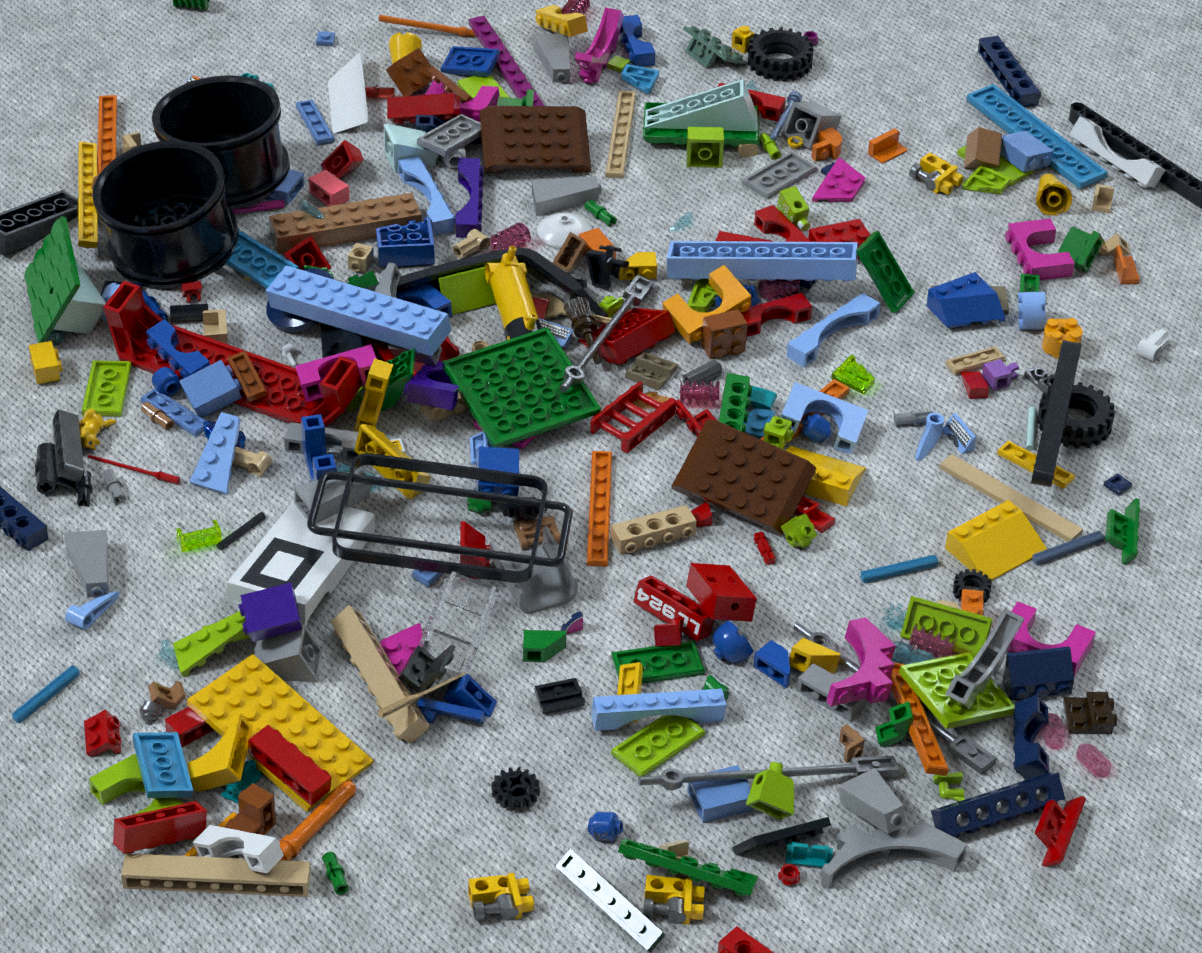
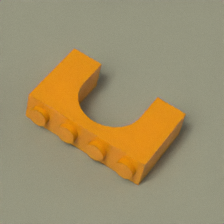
[662,265,751,344]

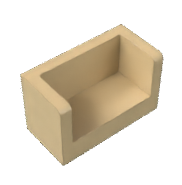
[202,309,228,344]

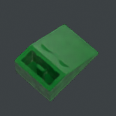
[365,348,416,412]

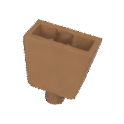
[553,232,589,272]

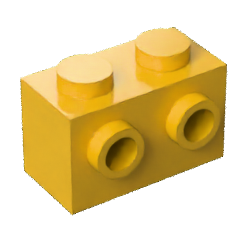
[28,341,63,384]

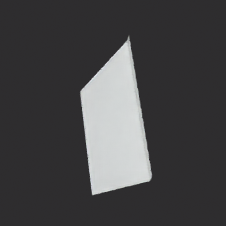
[328,46,368,134]

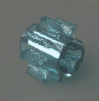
[882,602,907,628]

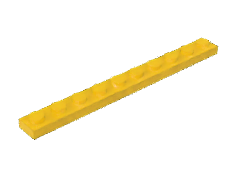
[78,141,98,249]

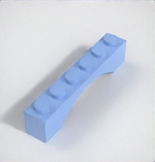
[398,155,456,235]
[787,293,880,367]
[591,689,726,731]

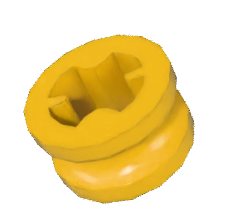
[787,136,803,149]

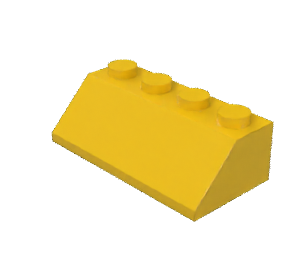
[354,424,431,500]

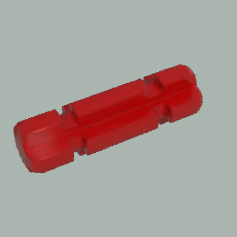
[754,532,776,565]

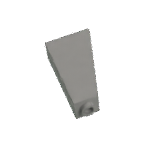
[534,34,570,83]
[532,176,602,216]
[294,469,372,524]
[64,530,109,598]
[838,768,906,834]

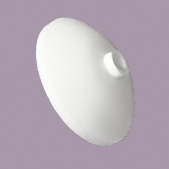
[537,212,592,248]

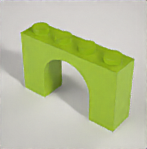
[89,754,184,815]

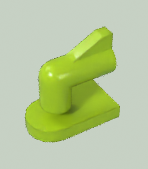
[599,296,624,318]
[933,772,964,802]

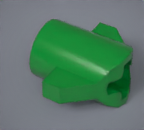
[467,498,492,513]
[702,675,729,700]

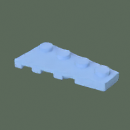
[189,412,241,495]

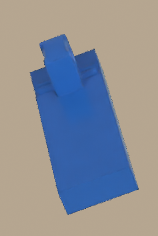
[417,697,486,724]

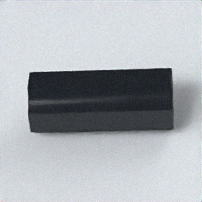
[170,303,208,322]

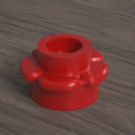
[778,864,800,886]

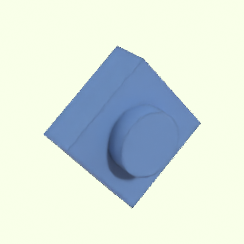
[316,31,335,46]
[412,570,442,587]

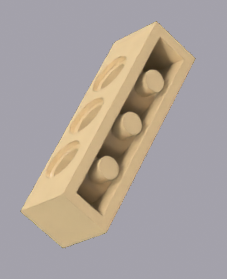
[611,505,696,554]

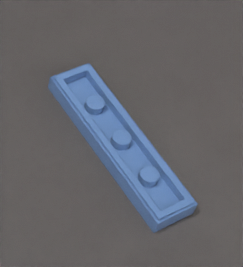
[296,99,334,146]
[140,388,210,437]

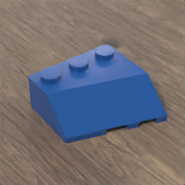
[376,217,435,267]
[926,272,1006,328]

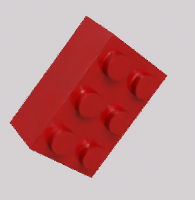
[808,219,871,259]

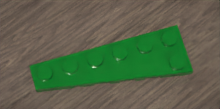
[618,838,758,896]

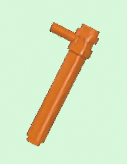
[259,781,357,861]

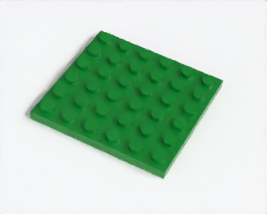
[442,327,601,448]

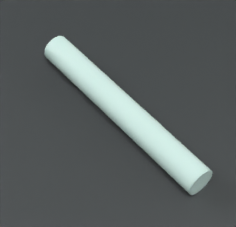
[1026,407,1036,450]

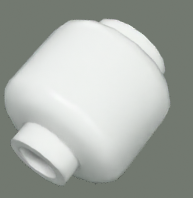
[443,147,466,168]

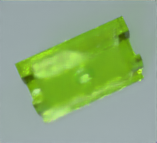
[176,519,222,552]

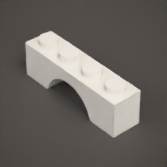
[193,825,284,873]

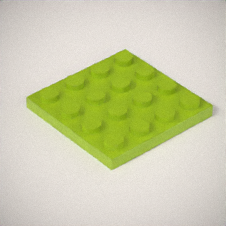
[898,652,1015,729]

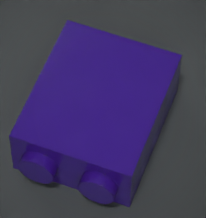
[238,582,303,642]

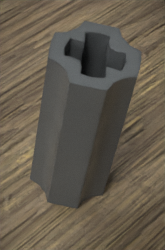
[682,359,723,390]

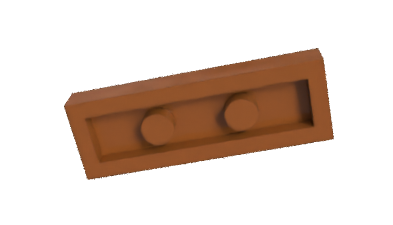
[428,65,473,103]
[227,351,267,402]

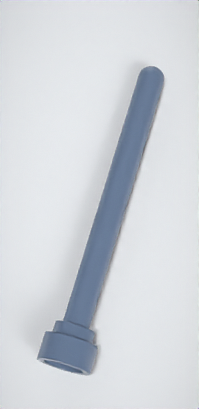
[770,91,802,141]

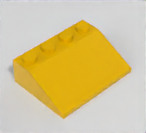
[785,446,866,506]
[945,500,1047,581]

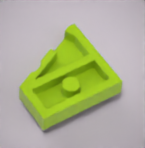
[962,165,1011,194]

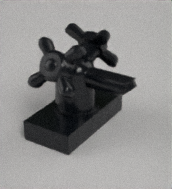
[586,245,629,289]

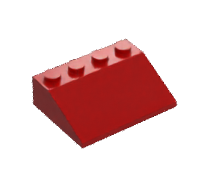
[578,308,675,365]

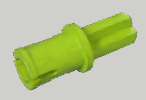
[759,132,782,160]

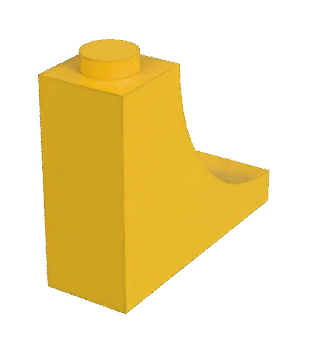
[187,714,253,792]

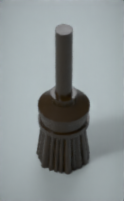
[564,297,602,365]

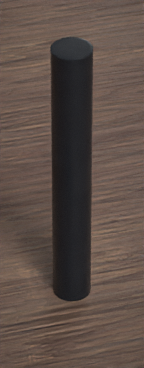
[216,512,266,550]

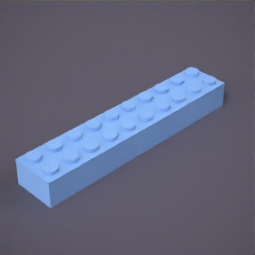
[667,241,858,281]
[266,266,452,356]

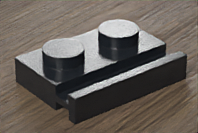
[534,678,585,714]

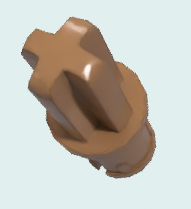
[140,402,175,431]

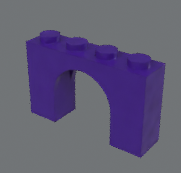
[404,361,459,410]

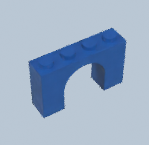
[385,282,452,345]
[301,414,337,482]

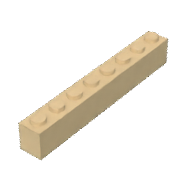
[331,605,430,743]
[121,853,311,897]

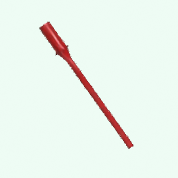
[88,455,180,485]

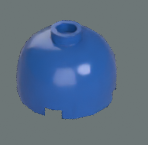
[713,620,753,663]

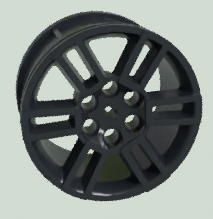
[152,75,290,209]
[93,141,239,289]

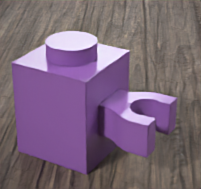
[982,359,1019,391]

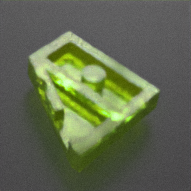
[831,354,875,394]

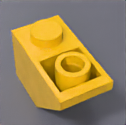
[619,252,657,280]
[789,638,841,674]

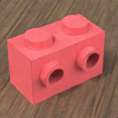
[308,170,349,206]

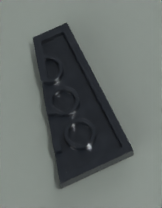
[732,817,831,855]

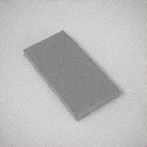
[417,114,481,157]
[742,151,817,199]

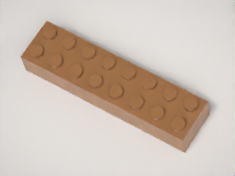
[269,193,422,254]

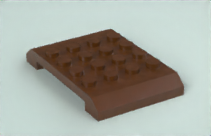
[479,106,591,173]
[671,420,817,537]

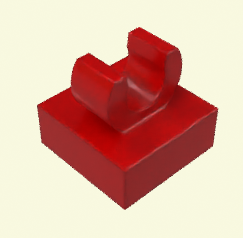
[181,281,202,303]

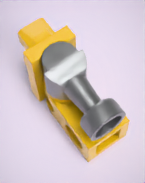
[909,152,964,195]
[468,873,534,921]
[643,875,705,925]

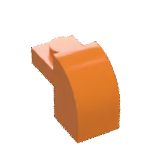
[811,127,842,162]

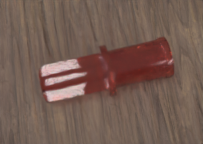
[365,85,395,99]

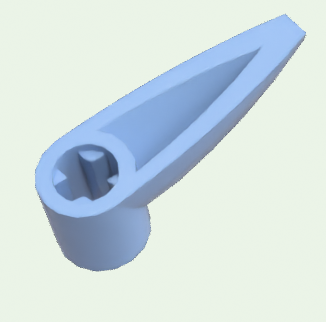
[915,413,944,461]
[65,591,119,630]

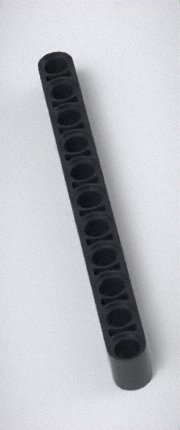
[1068,102,1202,209]
[1031,340,1082,487]

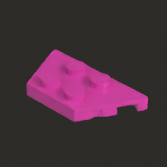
[812,158,865,202]
[380,623,424,675]

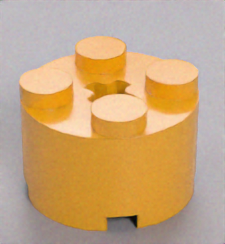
[1042,318,1083,359]

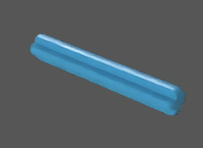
[860,555,938,583]
[12,665,80,723]

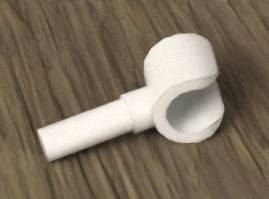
[282,343,297,367]

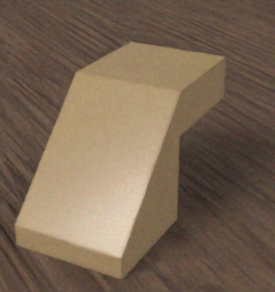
[1091,233,1131,255]

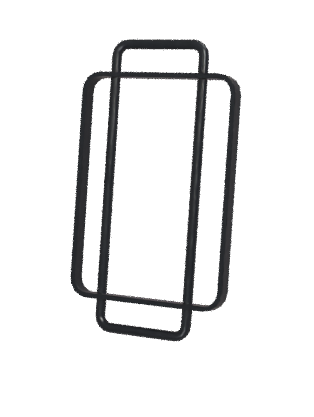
[307,453,573,583]

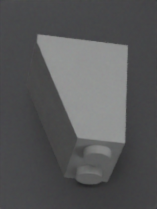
[782,102,842,149]
[254,623,323,682]

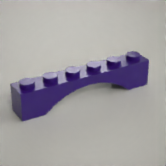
[456,158,484,238]

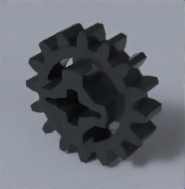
[502,497,547,521]
[491,767,540,810]

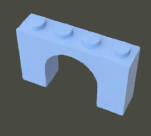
[780,382,868,454]

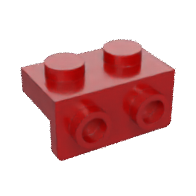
[84,709,122,757]

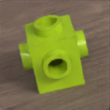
[763,416,794,449]
[781,514,818,548]

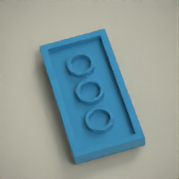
[132,732,194,798]

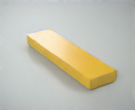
[997,440,1075,489]

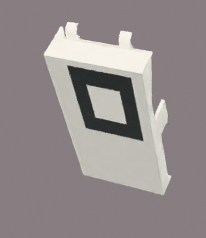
[227,501,375,626]

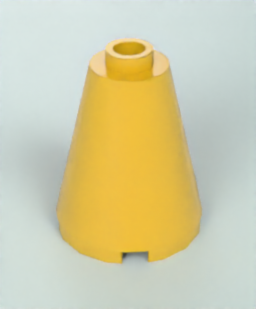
[388,32,423,64]
[1036,174,1072,216]

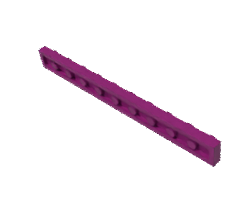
[469,16,544,106]

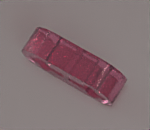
[1041,713,1065,750]
[1076,743,1111,778]

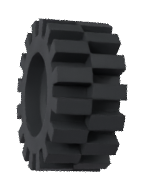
[953,569,992,602]

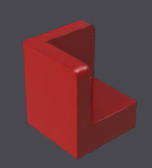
[654,618,682,646]

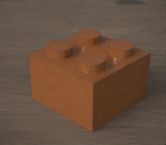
[386,48,434,96]
[701,309,747,359]

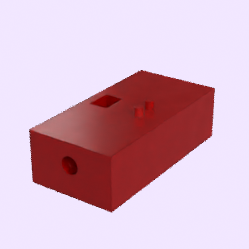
[686,563,757,622]

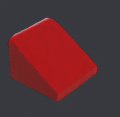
[691,502,712,527]

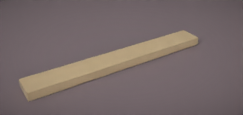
[605,91,636,179]
[939,454,1083,542]

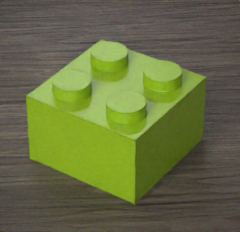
[686,127,724,168]

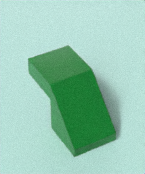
[875,701,914,747]

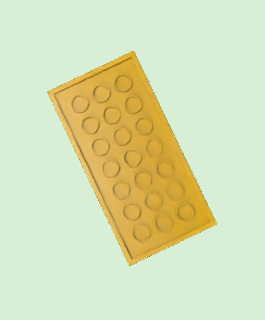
[187,654,373,812]

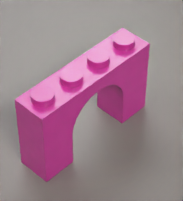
[425,81,500,122]
[1005,218,1075,280]
[295,345,377,402]
[1008,601,1096,676]

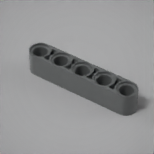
[53,409,84,483]

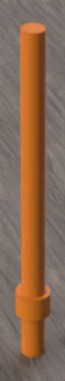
[379,15,476,37]

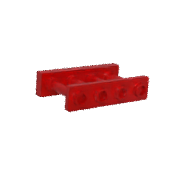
[590,381,677,453]

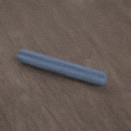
[1032,531,1104,565]

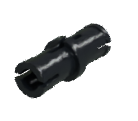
[76,470,92,506]

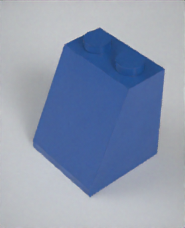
[475,446,519,496]

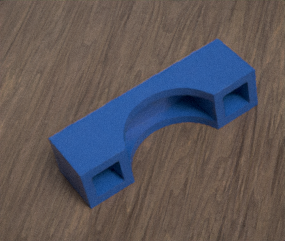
[620,14,655,67]
[146,319,210,379]

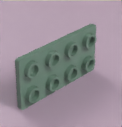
[683,26,747,68]

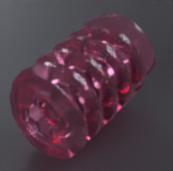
[561,0,590,15]
[490,222,531,251]
[758,279,800,302]
[680,380,720,406]
[909,623,957,659]

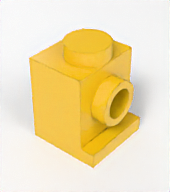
[732,26,754,54]

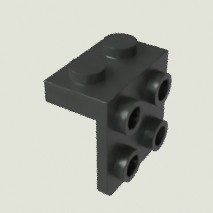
[398,644,456,693]

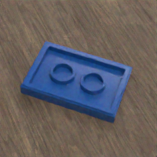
[440,46,500,77]

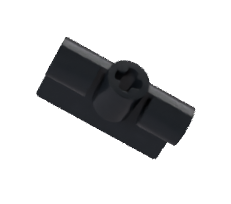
[35,443,76,494]

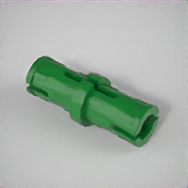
[584,199,617,227]
[322,852,349,895]

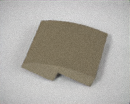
[625,352,678,390]

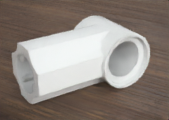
[1136,329,1170,362]

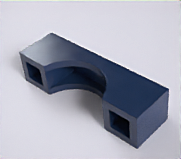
[1013,694,1049,780]

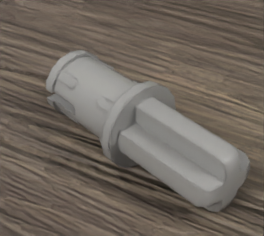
[894,410,933,426]
[102,469,126,504]

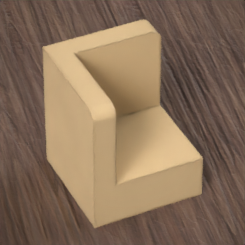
[1092,184,1114,213]

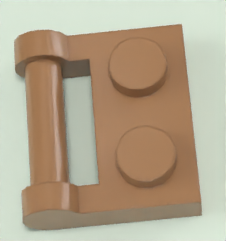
[513,516,561,550]

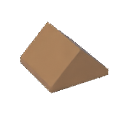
[964,127,1002,169]

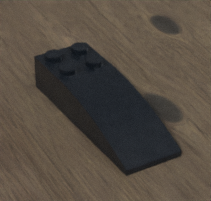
[0,190,78,255]

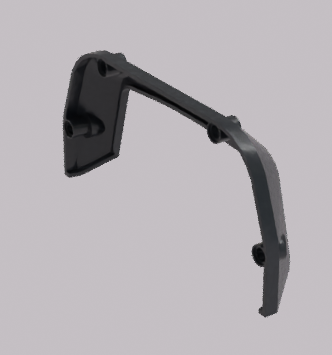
[320,247,608,358]

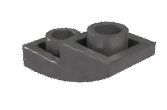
[1024,364,1055,393]

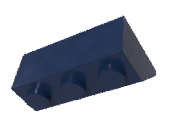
[1002,646,1074,701]

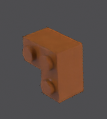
[225,783,276,835]

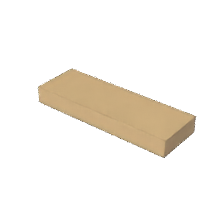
[945,346,1005,376]

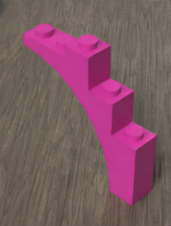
[574,7,624,84]
[826,617,896,706]

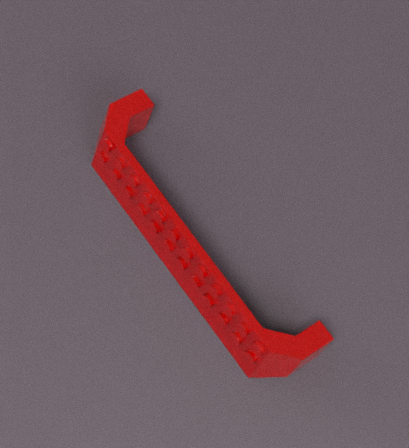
[103,281,362,428]

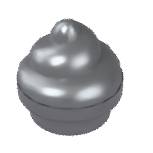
[139,701,162,724]

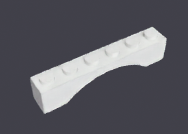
[1069,116,1165,189]

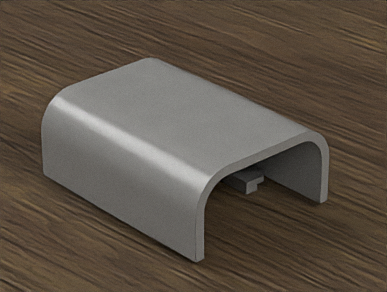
[490,526,578,614]

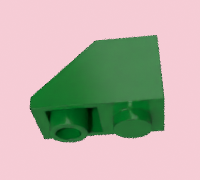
[523,630,566,662]

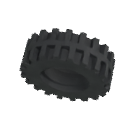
[748,27,814,82]
[1037,382,1115,449]

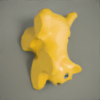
[79,409,116,450]

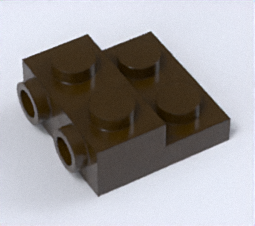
[1063,692,1117,734]

